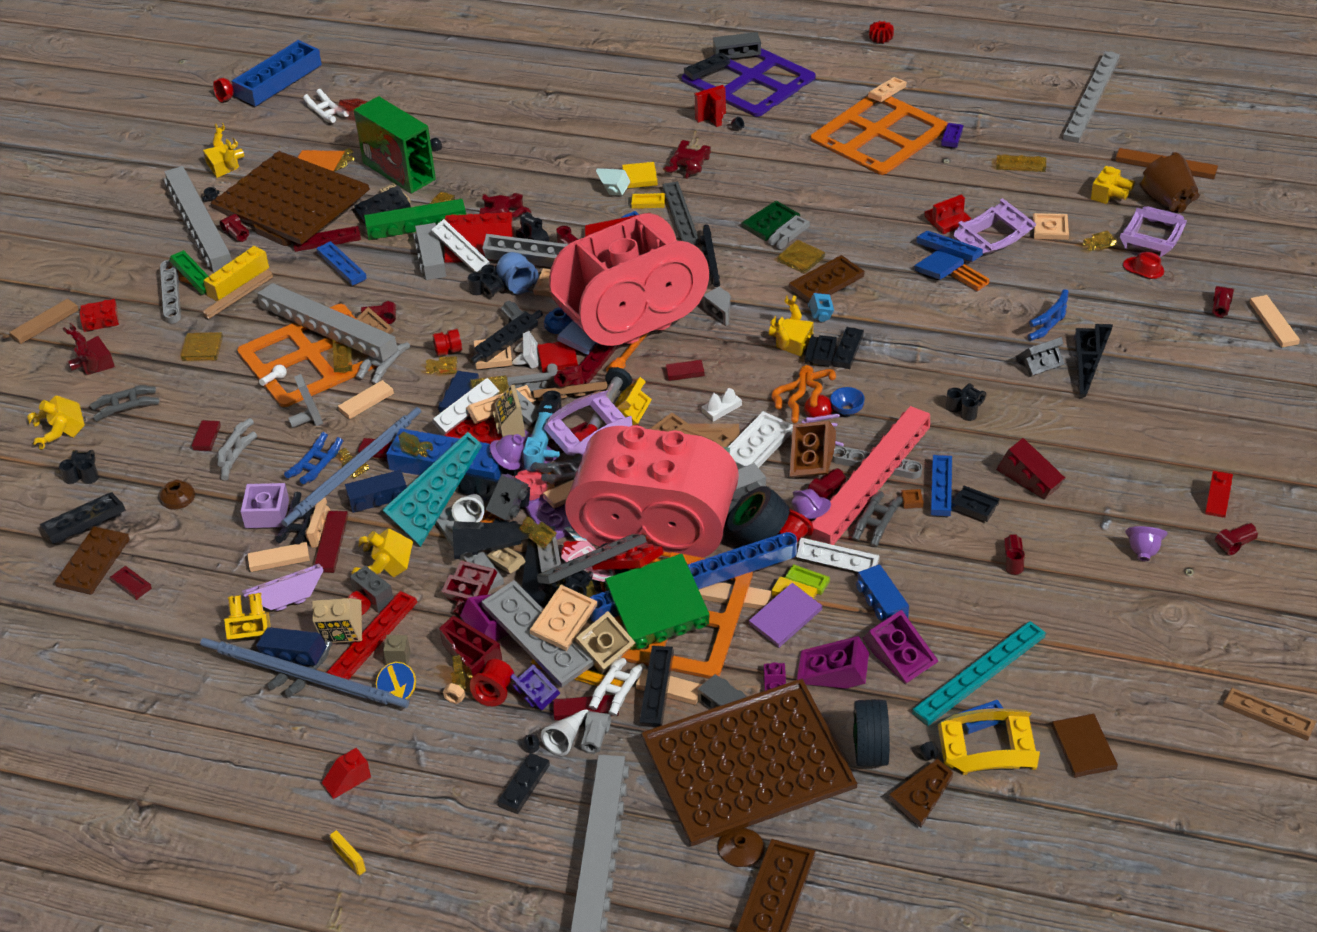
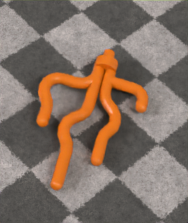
[771,365,836,424]

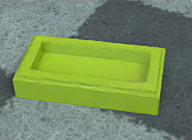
[784,564,830,595]

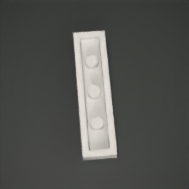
[431,219,490,273]
[432,378,499,435]
[796,538,880,572]

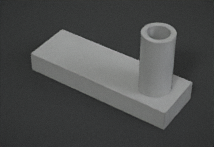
[507,364,559,394]
[289,374,323,428]

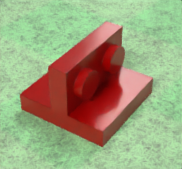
[694,85,726,127]
[924,194,972,234]

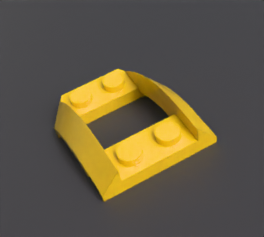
[938,708,1040,775]

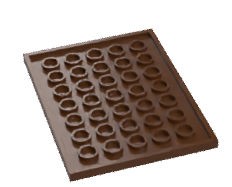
[210,151,370,244]
[641,679,858,847]

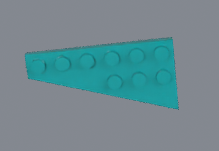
[383,432,482,547]

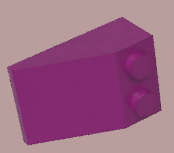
[460,594,509,641]
[862,610,939,684]
[797,636,869,688]

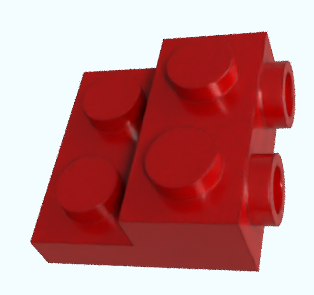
[80,299,119,332]

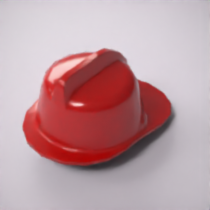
[1123,252,1165,279]

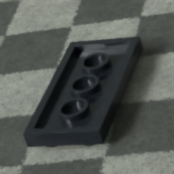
[40,492,126,544]

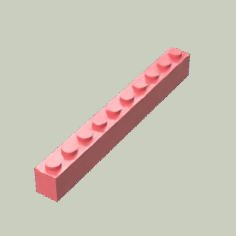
[810,406,930,545]

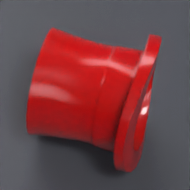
[777,509,814,544]
[470,659,514,707]

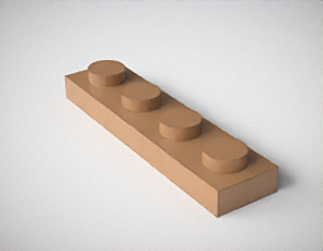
[533,381,607,401]

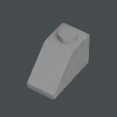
[703,287,731,326]

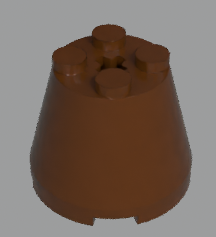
[1139,152,1200,213]

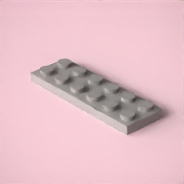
[482,580,594,688]

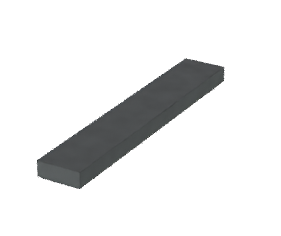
[662,181,700,245]
[537,534,647,584]

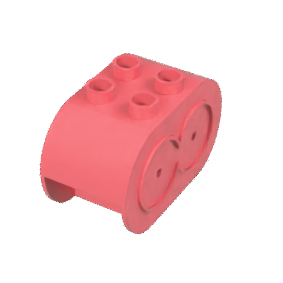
[549,213,709,346]
[565,425,739,558]

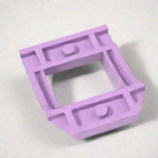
[953,198,1036,254]
[1120,207,1187,257]
[544,390,632,456]

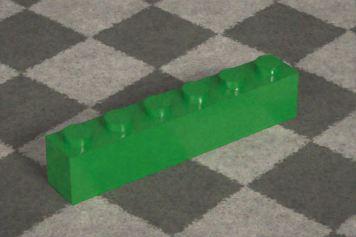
[364,198,466,240]

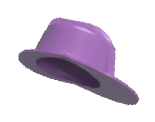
[792,489,831,519]

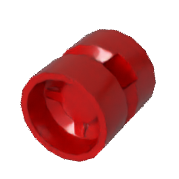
[432,329,462,356]

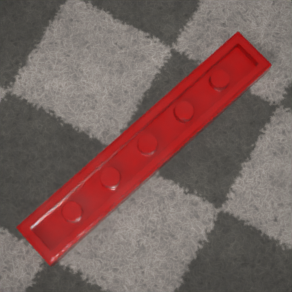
[326,591,417,680]

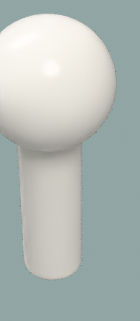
[259,365,287,386]

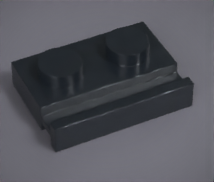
[805,334,837,366]
[951,485,1000,522]

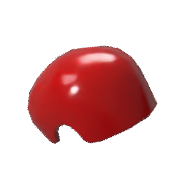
[213,78,234,102]
[804,394,833,418]

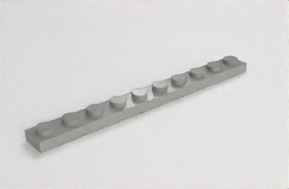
[1063,51,1120,143]

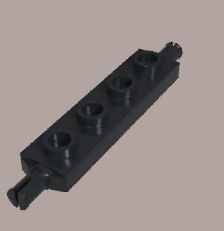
[700,225,720,287]
[469,310,543,365]

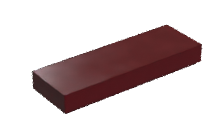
[553,694,619,721]

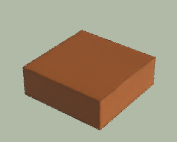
[901,489,924,509]

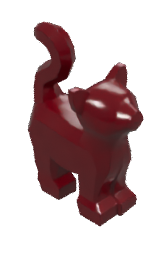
[663,140,711,179]
[479,193,531,219]

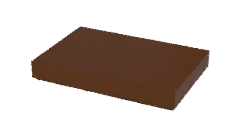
[1052,713,1118,778]

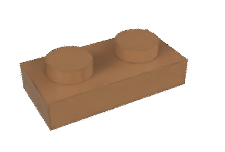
[356,307,394,334]

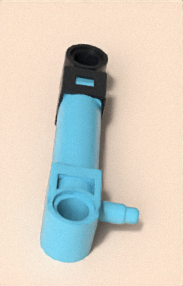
[523,391,562,471]

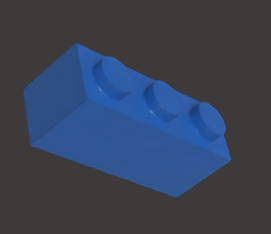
[856,564,909,622]

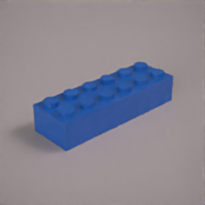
[232,40,322,106]
[386,428,504,480]

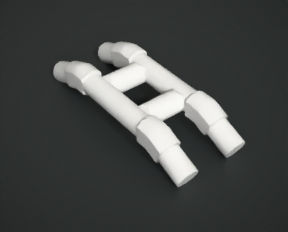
[303,89,349,123]
[589,658,646,716]

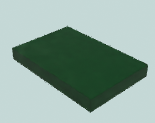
[741,201,800,241]

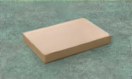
[530,585,597,651]

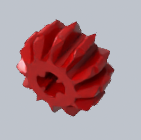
[869,20,894,44]

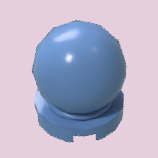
[496,252,538,294]

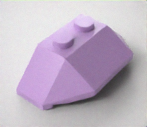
[242,564,323,611]

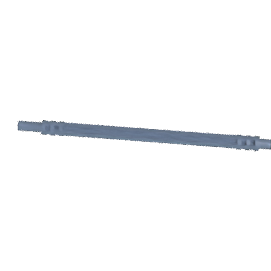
[281,407,421,527]
[200,638,409,708]

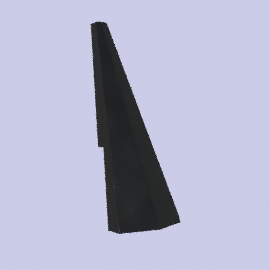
[1074,324,1113,399]
[453,521,556,560]
[522,538,553,609]

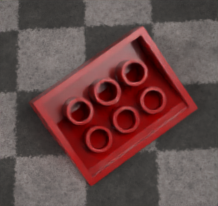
[445,212,514,263]

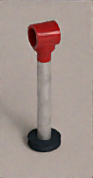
[575,367,632,442]

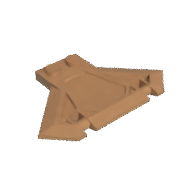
[650,413,740,447]

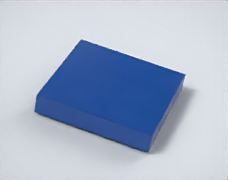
[914,250,964,280]

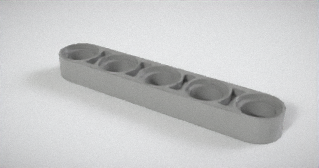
[160,260,181,324]
[832,446,922,479]

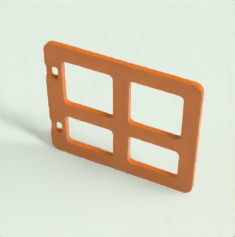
[811,96,948,175]
[237,304,377,407]
[614,551,753,679]

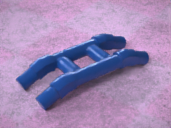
[1027,289,1069,341]
[284,432,344,484]

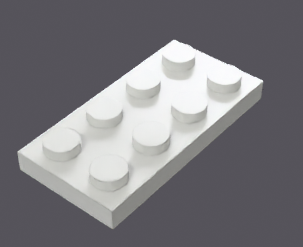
[728,411,793,469]

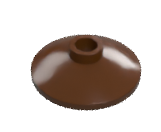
[718,828,764,867]

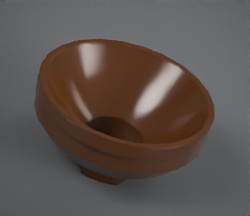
[159,480,195,510]

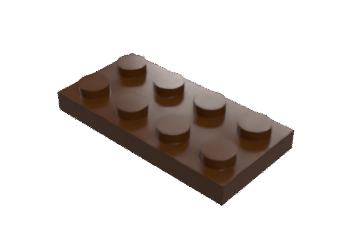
[789,255,865,303]
[55,526,130,595]

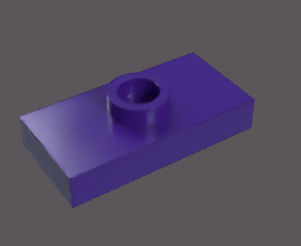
[941,123,964,148]

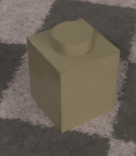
[384,635,411,665]

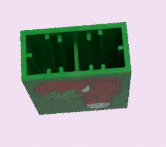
[354,96,436,194]

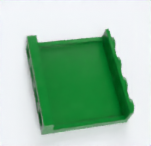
[605,554,710,650]

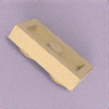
[487,547,526,574]

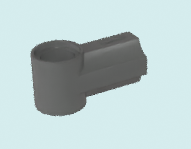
[501,301,525,323]

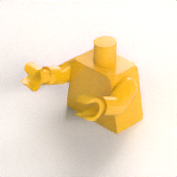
[203,123,245,178]
[769,295,814,357]
[27,395,85,449]
[351,529,413,577]

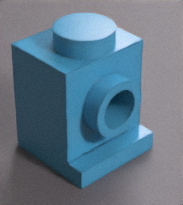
[808,293,834,322]

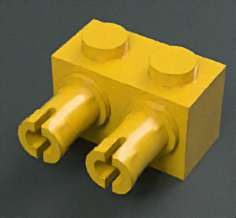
[1091,166,1135,204]
[224,593,271,640]

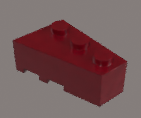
[996,438,1066,500]
[439,615,502,680]

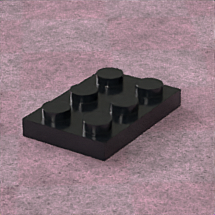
[354,185,411,226]

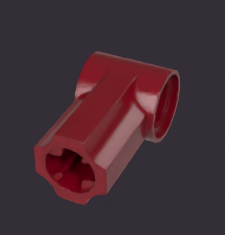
[219,214,249,242]
[556,226,579,244]
[1212,286,1234,318]
[361,301,396,324]
[554,365,584,387]
[808,468,846,500]
[1215,523,1258,555]
[1004,534,1025,575]

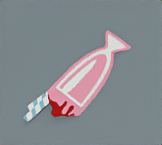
[561,526,615,582]

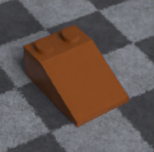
[790,421,836,478]

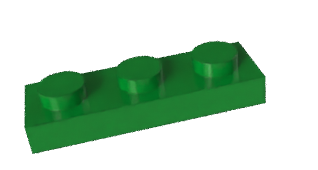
[169,250,209,295]

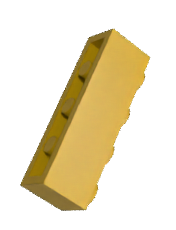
[203,246,269,301]

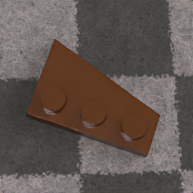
[889,759,953,828]

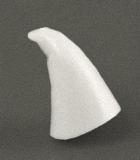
[451,494,484,522]
[541,709,589,756]

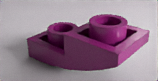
[764,662,786,691]

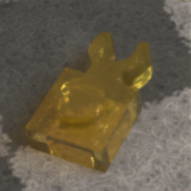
[1083,230,1116,251]
[426,356,458,374]
[451,655,467,691]

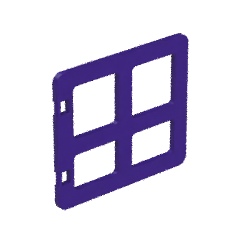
[682,48,816,117]

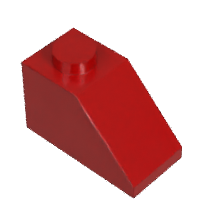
[1205,471,1233,518]
[322,747,371,799]

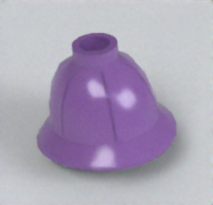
[490,434,524,470]
[1125,526,1168,561]

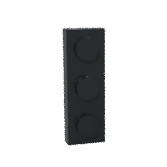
[684,53,730,80]
[833,327,864,369]
[497,753,550,814]

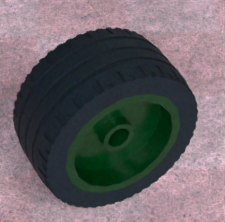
[727,486,789,545]
[853,699,890,767]

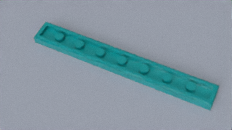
[912,621,1046,726]

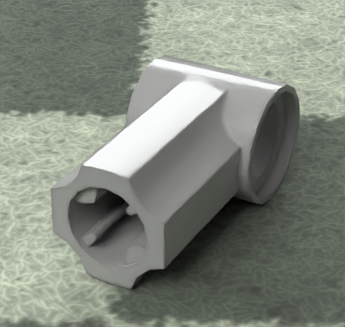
[581,711,611,754]

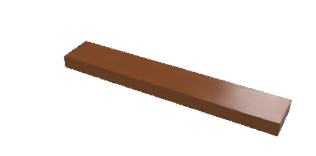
[1116,148,1218,179]

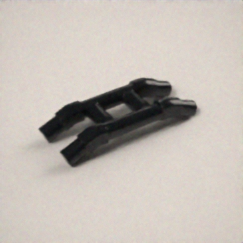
[275,492,315,544]

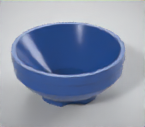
[544,307,573,334]
[830,387,865,416]

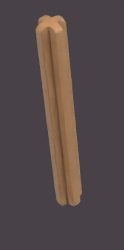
[203,270,273,319]

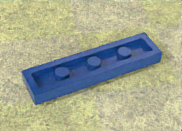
[917,230,983,262]
[316,241,367,286]
[931,455,952,516]

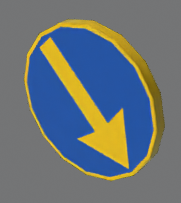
[376,662,416,699]

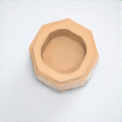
[443,683,465,704]

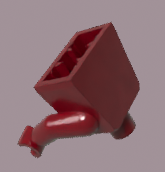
[62,323,115,375]

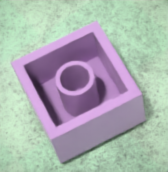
[241,483,289,528]

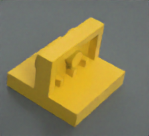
[614,377,652,426]

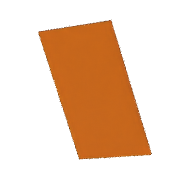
[298,150,345,171]

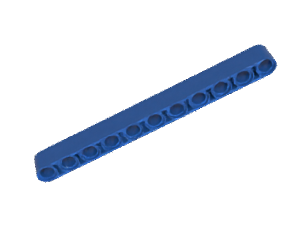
[589,532,797,622]

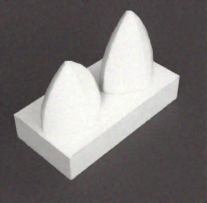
[512,331,538,369]
[701,388,742,421]

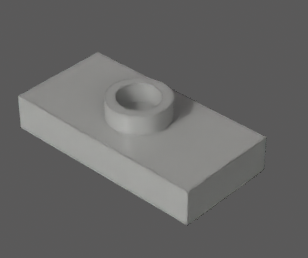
[516,390,538,426]

